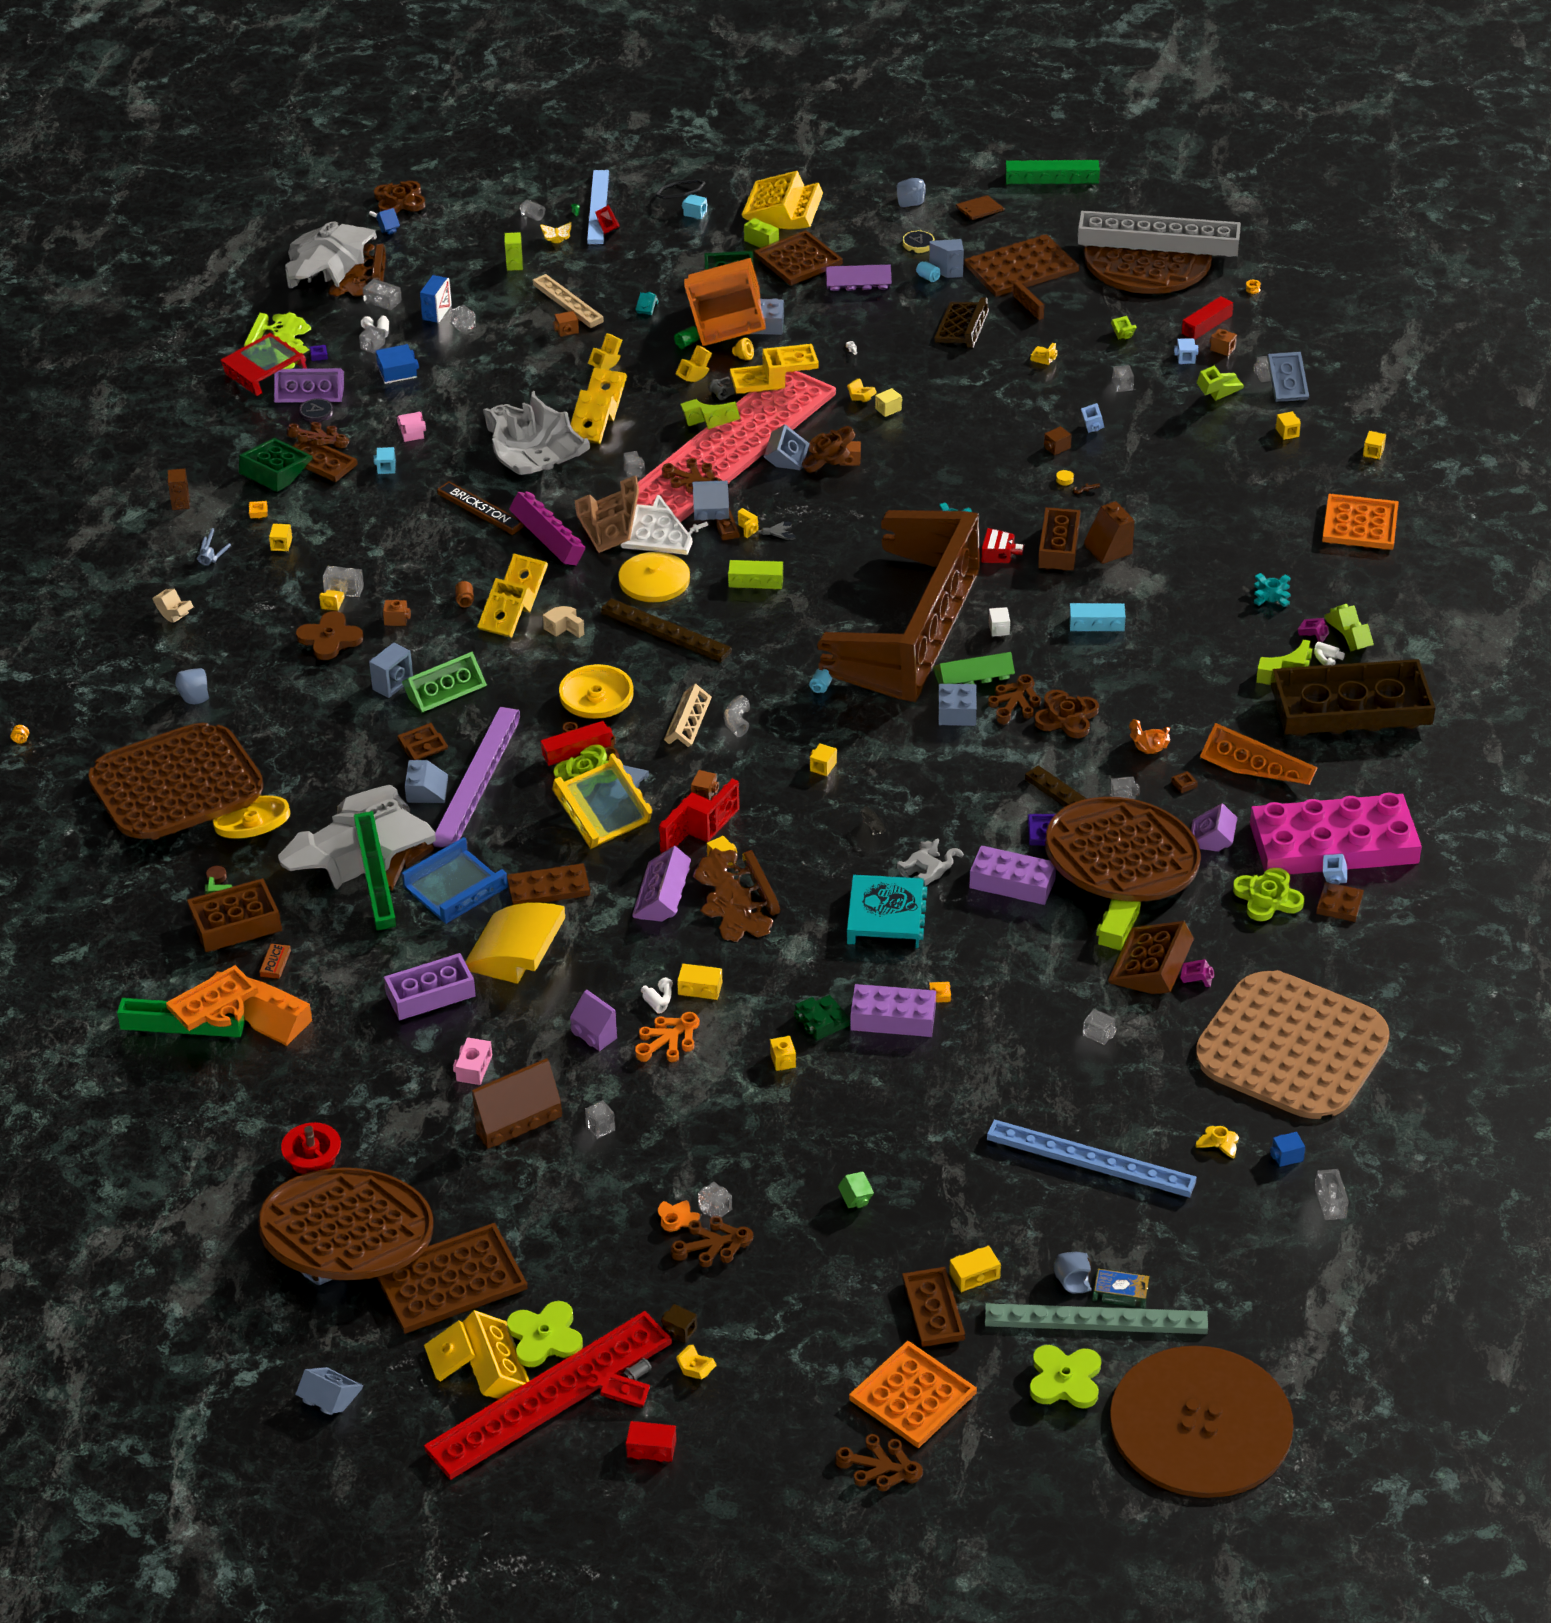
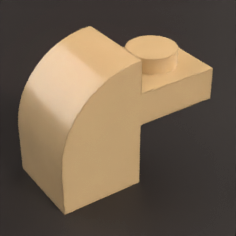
[152,589,193,623]
[543,606,584,638]

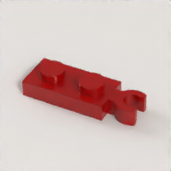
[586,1370,650,1409]

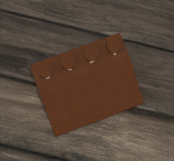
[187,878,282,952]
[1108,921,1194,994]
[472,1058,562,1149]

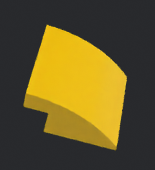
[742,171,823,229]
[465,903,565,984]

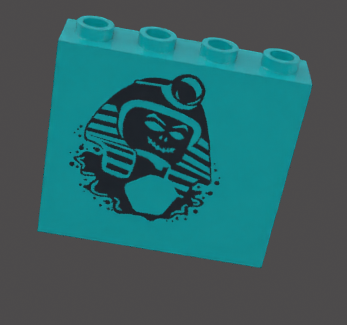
[847,875,927,948]

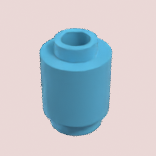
[916,261,940,282]
[809,669,833,693]

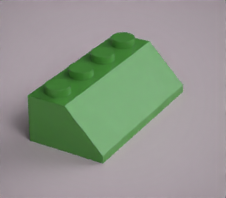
[402,652,487,713]
[933,652,1015,684]

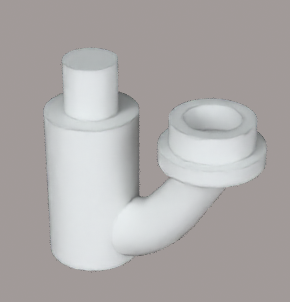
[361,316,389,338]
[1314,642,1345,665]
[641,977,673,1014]

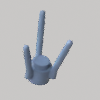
[197,528,231,565]

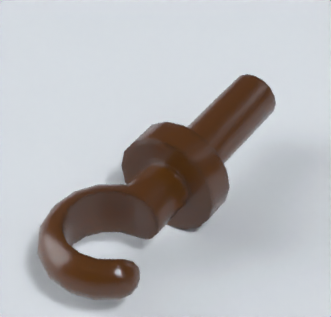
[1073,483,1100,494]

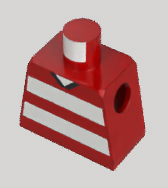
[981,528,1024,563]

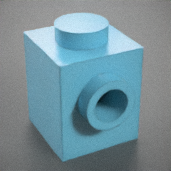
[682,195,707,219]
[374,447,396,474]

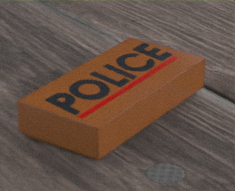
[260,944,291,979]

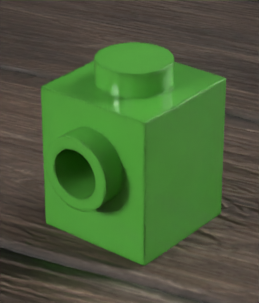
[838,1172,874,1208]

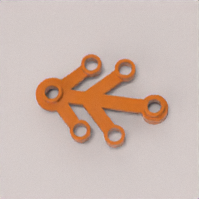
[635,1012,700,1062]

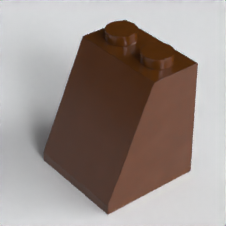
[1084,501,1135,564]

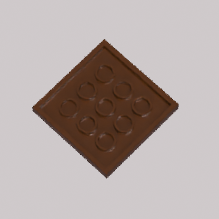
[754,230,843,286]

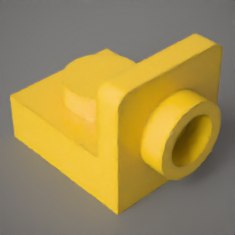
[1031,343,1057,365]
[738,508,758,538]
[319,590,345,611]

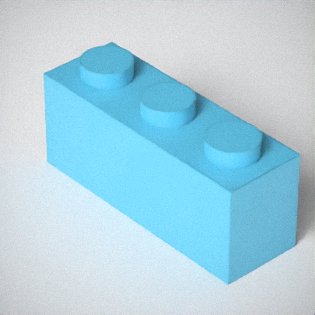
[1069,603,1125,631]

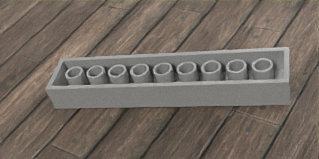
[1078,211,1241,257]

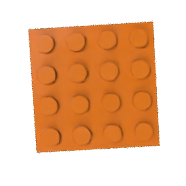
[1322,494,1399,550]
[849,1341,977,1448]

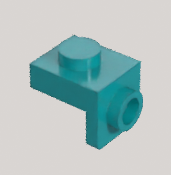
[636,292,659,315]

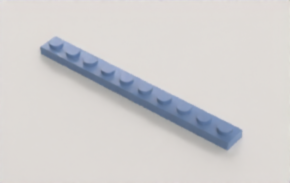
[987,1119,1196,1198]

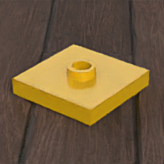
[424,1321,476,1382]

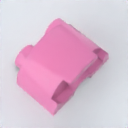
[397,412,426,442]

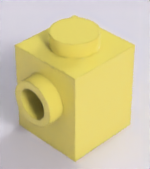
[875,388,902,417]

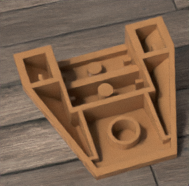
[575,475,639,553]

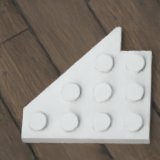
[621,495,693,555]

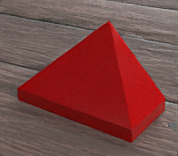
[595,205,620,234]

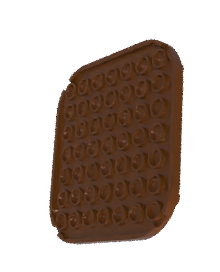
[89,723,263,840]

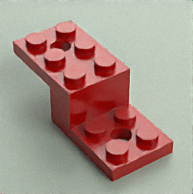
[659,778,739,854]

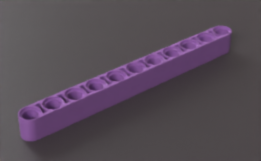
[433,707,520,849]

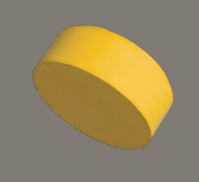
[1056,470,1074,486]

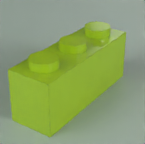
[728,560,783,589]
[1096,899,1141,950]

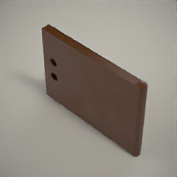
[955,195,1005,220]

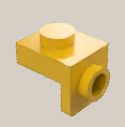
[847,379,877,402]
[676,1345,716,1379]

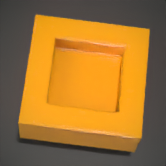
[249,501,268,518]
[929,982,951,1002]

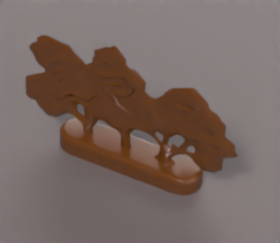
[328,244,386,296]
[693,848,780,942]

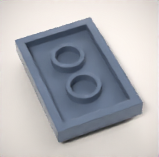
[1267,352,1309,402]

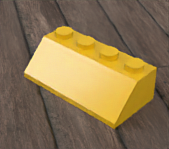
[462,1310,529,1400]

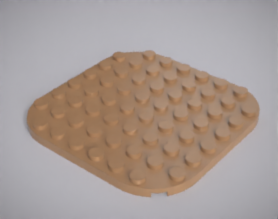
[1196,970,1389,1119]

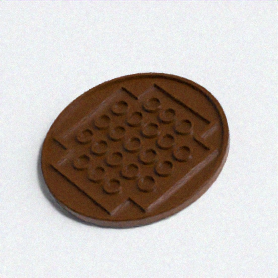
[1084,245,1212,294]
[1045,797,1201,901]
[259,1168,433,1280]
[1110,1346,1293,1498]

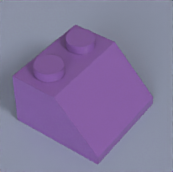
[1191,803,1237,851]
[570,990,617,1051]

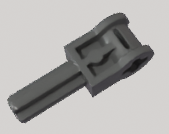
[708,377,751,400]

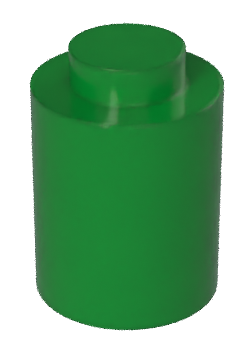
[674,326,700,349]

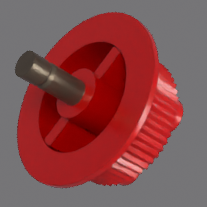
[281,1123,341,1174]

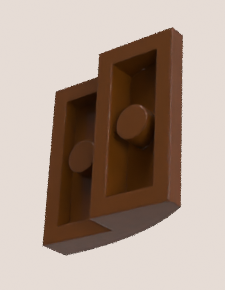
[397,723,448,760]

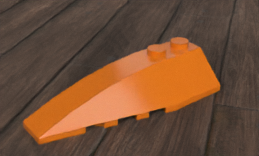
[1200,723,1317,785]
[211,972,312,1046]

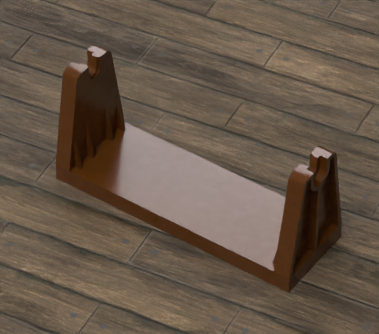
[817,510,980,702]

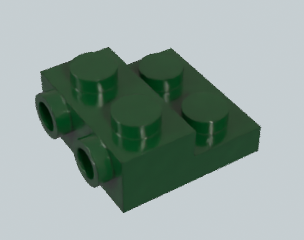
[794,995,851,1041]

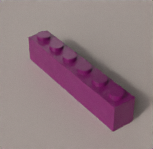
[509,492,586,566]

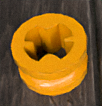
[1246,280,1260,294]
[11,725,29,743]

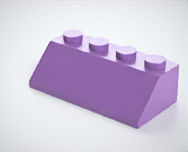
[825,264,891,291]
[274,368,344,403]
[632,846,691,922]

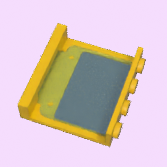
[552,753,652,849]

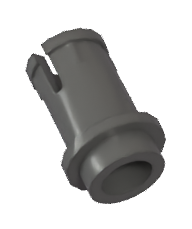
[622,1358,652,1381]

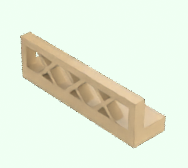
[664,684,712,747]

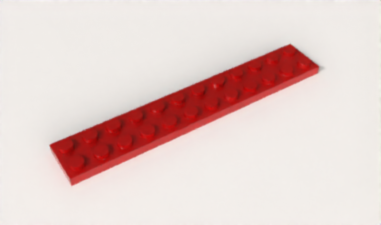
[424,1311,672,1480]

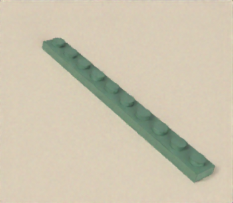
[985,1303,1208,1334]

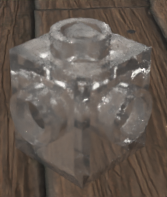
[698,1182,732,1218]

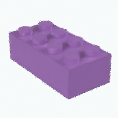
[969,845,1056,905]
[384,953,476,1020]
[851,984,936,1037]

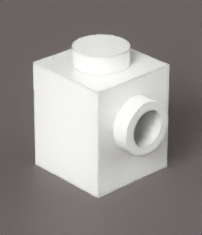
[989,607,1010,636]

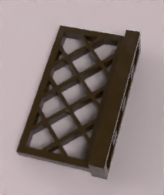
[934,297,989,348]

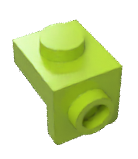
[1111,316,1137,339]

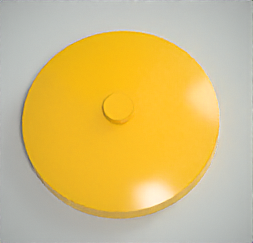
[619,552,690,602]
[559,665,634,719]
[213,796,290,838]

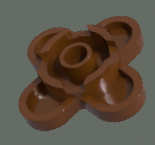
[374,181,425,213]
[802,426,855,473]
[296,611,363,660]
[1035,690,1099,738]

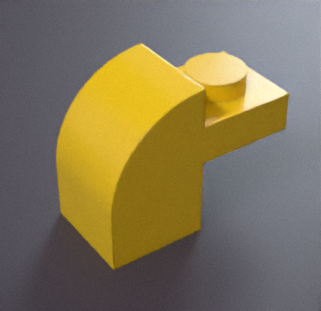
[588,333,622,370]
[676,345,712,382]

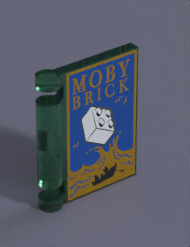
[1092,1268,1150,1309]

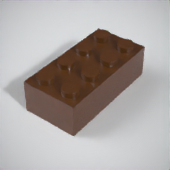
[1038,507,1081,571]

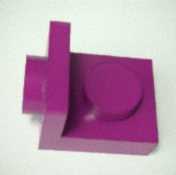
[1297,618,1329,643]
[1180,959,1214,987]

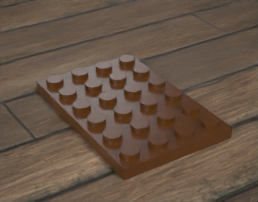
[964,234,1079,297]
[376,1223,528,1334]

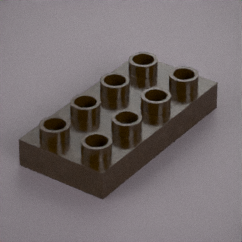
[1271,659,1436,736]

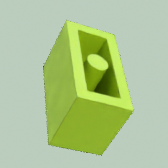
[744,218,779,248]
[505,232,523,271]

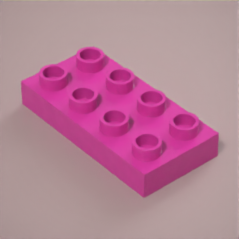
[1250,793,1422,874]

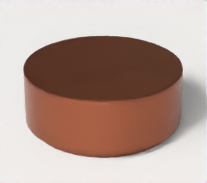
[206,866,227,884]

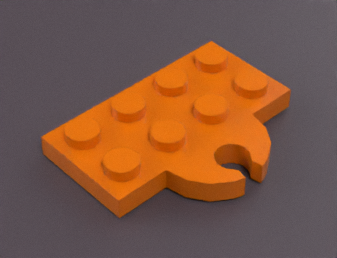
[166,965,258,1031]

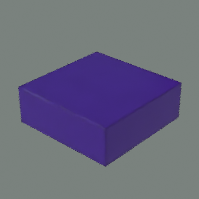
[309,345,328,361]

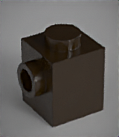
[661,1304,697,1344]

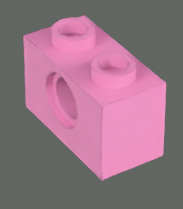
[453,1038,492,1085]

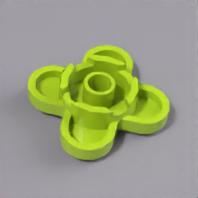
[554,745,617,798]
[1233,868,1304,921]
[507,1301,583,1367]
[1030,1345,1101,1408]

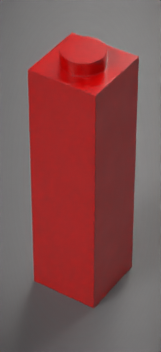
[1182,296,1233,340]
[540,721,613,766]

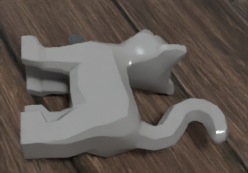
[897,839,964,886]

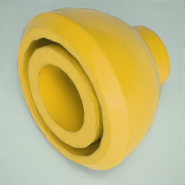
[732,338,754,361]

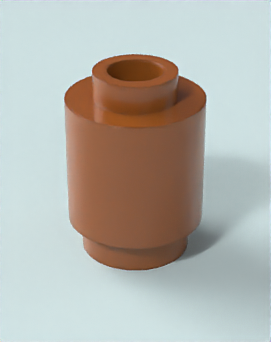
[455,581,474,607]

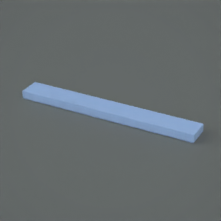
[587,170,609,244]

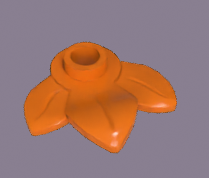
[658,1200,700,1232]

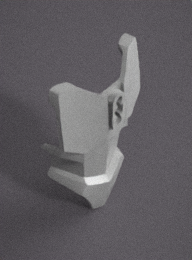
[285,222,377,288]
[483,391,590,475]
[278,785,436,889]

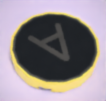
[903,231,934,253]

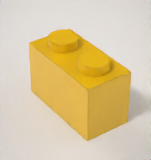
[678,964,722,1000]
[949,1246,1001,1292]

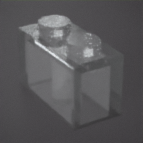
[363,279,402,311]
[323,566,364,597]
[1315,1169,1349,1220]

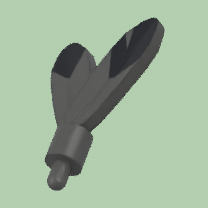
[757,521,795,540]

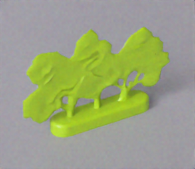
[243,312,312,369]

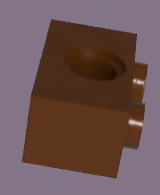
[168,469,190,510]

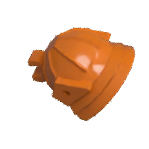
[1129,719,1170,754]

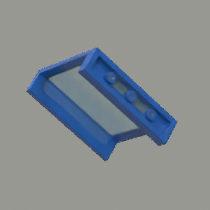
[402,837,508,924]

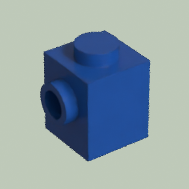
[376,208,400,235]
[1270,1132,1305,1167]

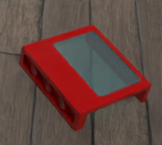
[221,333,307,396]

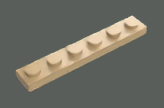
[533,274,604,328]

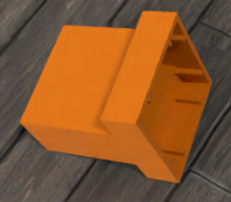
[684,258,766,346]

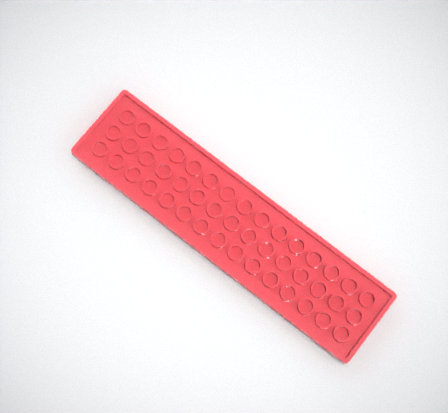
[637,371,836,523]

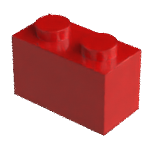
[626,1421,676,1462]

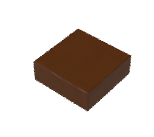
[1171,771,1198,793]

